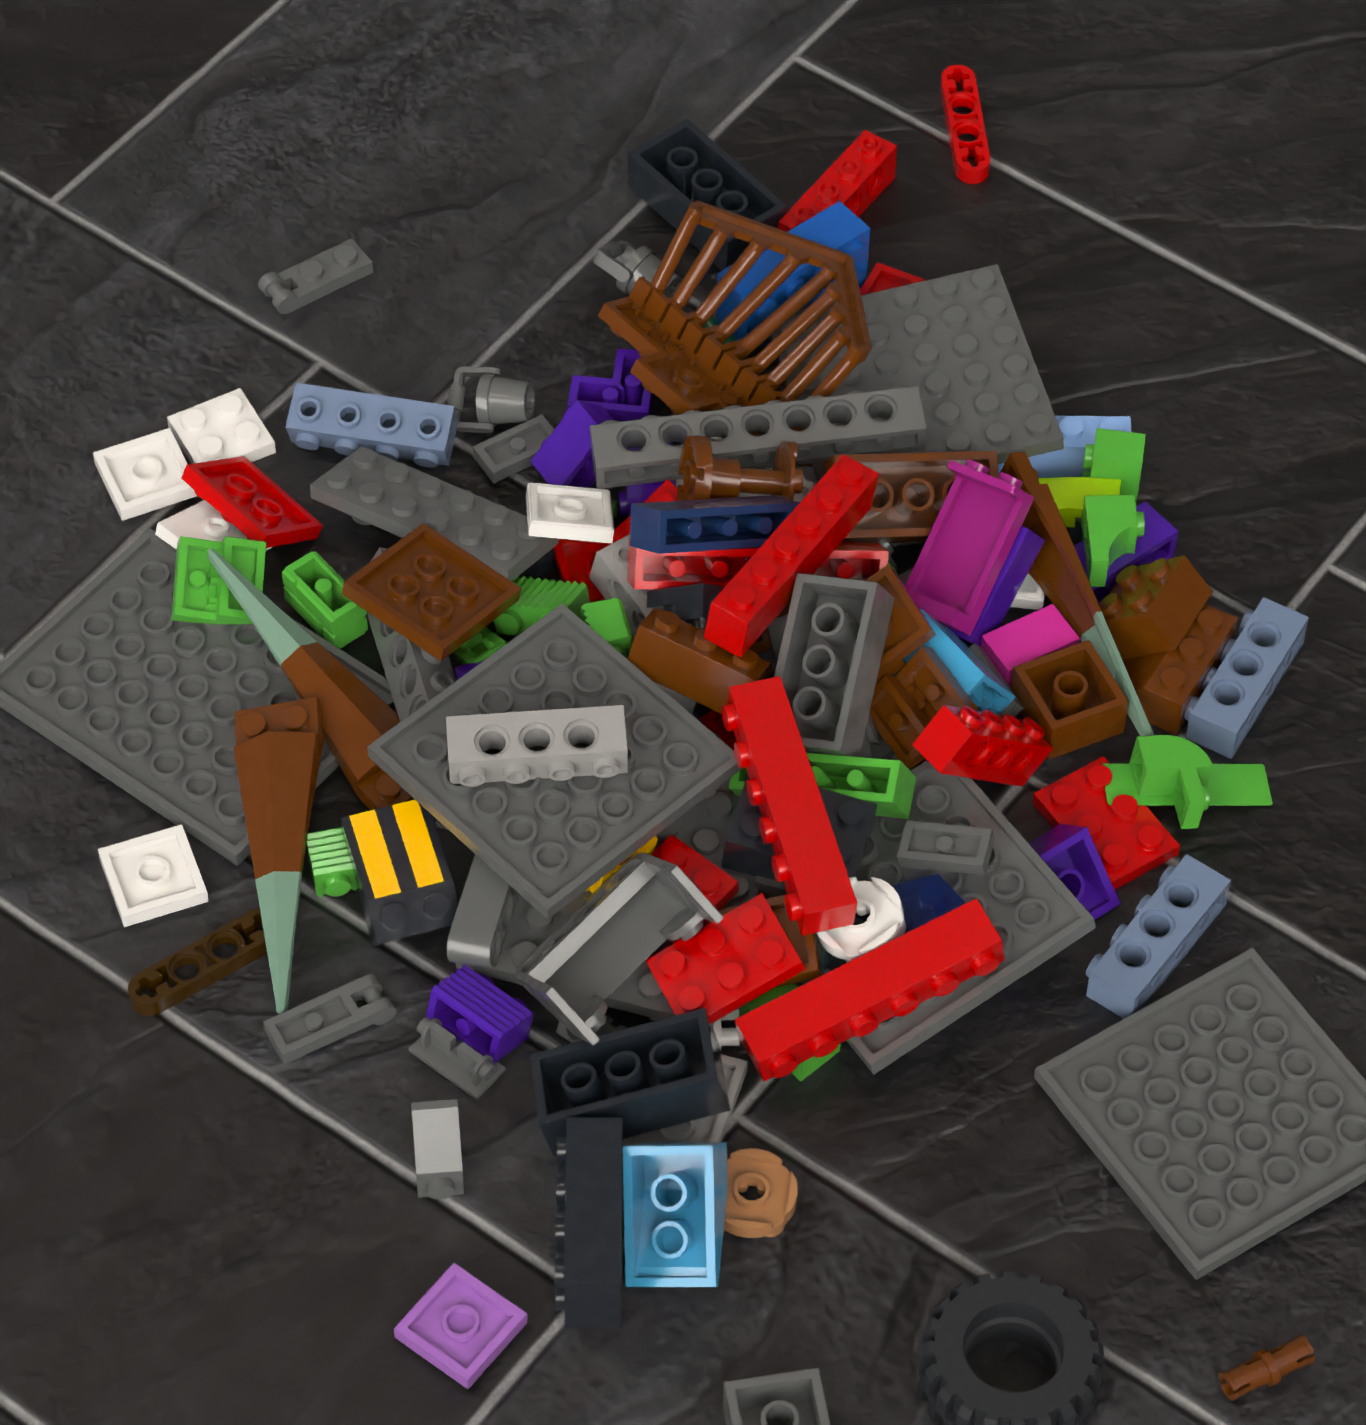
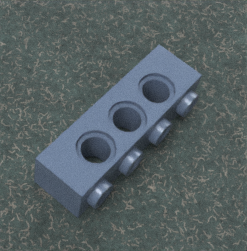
[1184,597,1309,759]
[1085,854,1231,1019]

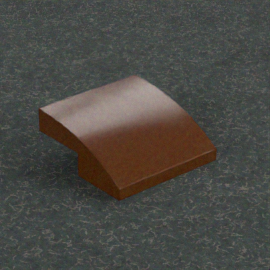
[870,646,979,769]

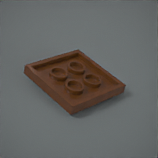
[342,523,522,661]

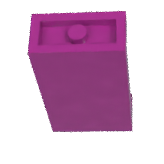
[905,459,1034,636]

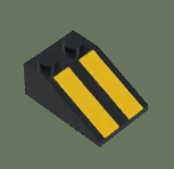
[340,800,459,947]

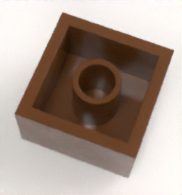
[1099,555,1213,660]
[1011,640,1129,760]

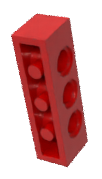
[778,130,897,232]
[912,705,1054,787]

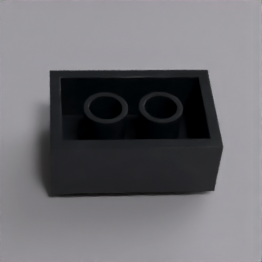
[721,775,877,883]

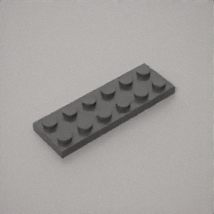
[310,446,559,582]

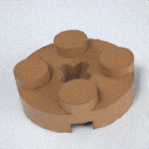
[724,1148,798,1238]

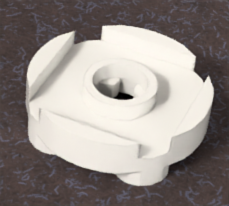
[817,877,906,963]

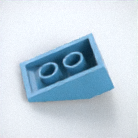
[623,1142,728,1287]

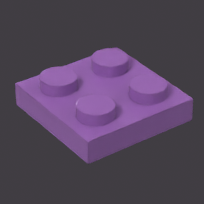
[394,1263,527,1389]

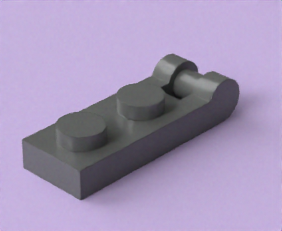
[258,238,373,314]
[263,974,397,1064]

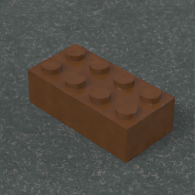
[823,451,998,543]

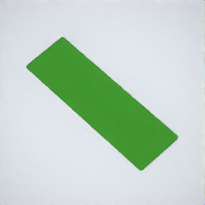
[1101,764,1273,806]

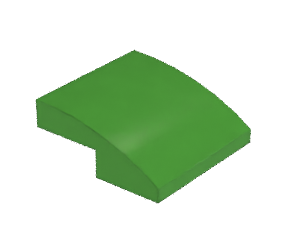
[171,536,266,624]

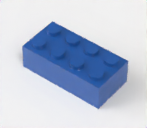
[716,201,870,349]

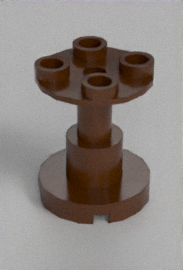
[678,435,803,501]

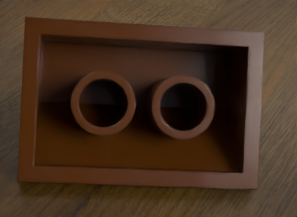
[1123,604,1237,736]
[627,608,772,714]

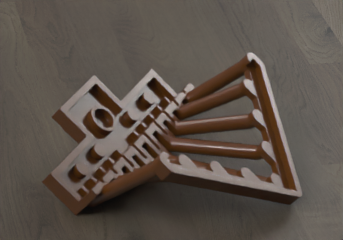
[598,201,872,436]

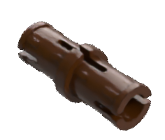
[1218,1334,1315,1401]

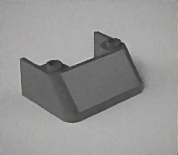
[514,853,724,1046]

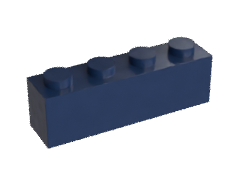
[630,495,800,554]

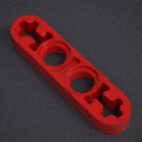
[940,65,990,184]

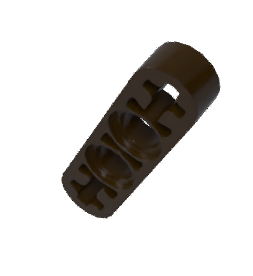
[128,907,267,1016]

